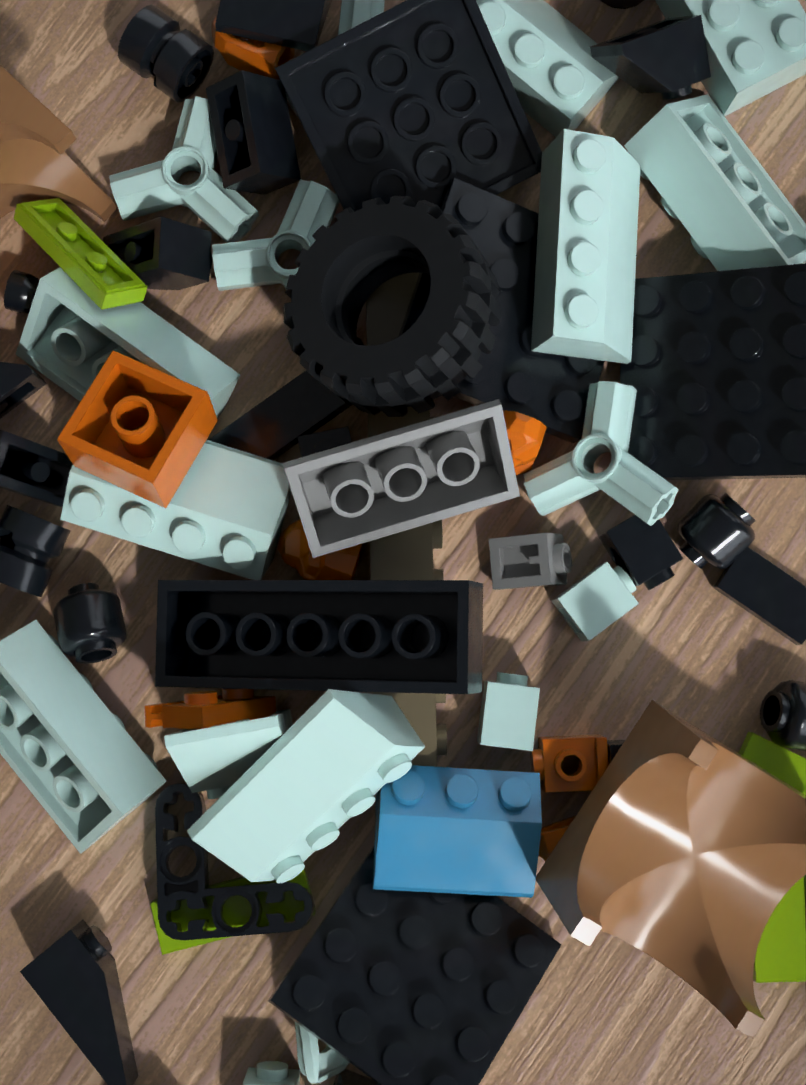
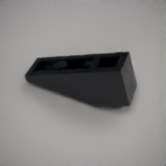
[20,920,138,1085]

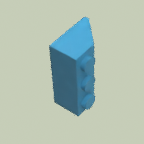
[373,765,542,898]

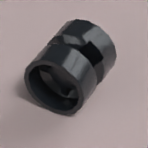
[118,4,214,103]
[0,505,70,597]

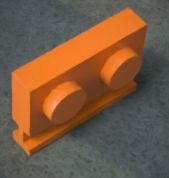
[145,688,276,729]

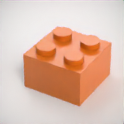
[57,350,218,508]

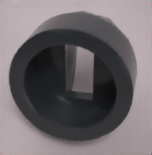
[4,270,39,313]

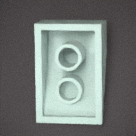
[164,709,293,799]

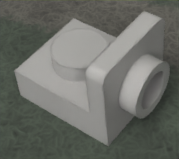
[489,533,572,590]

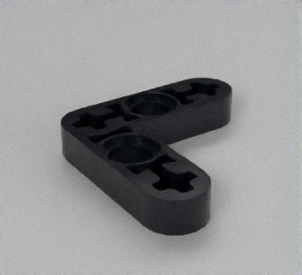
[155,783,315,940]

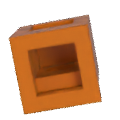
[530,734,609,792]

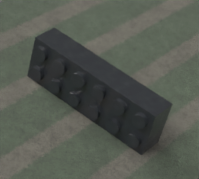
[155,580,483,694]

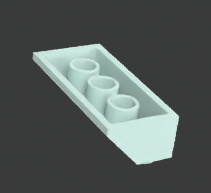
[476,0,619,137]
[624,94,806,271]
[531,129,641,364]
[16,267,240,418]
[60,440,292,580]
[0,620,166,854]
[187,689,425,883]

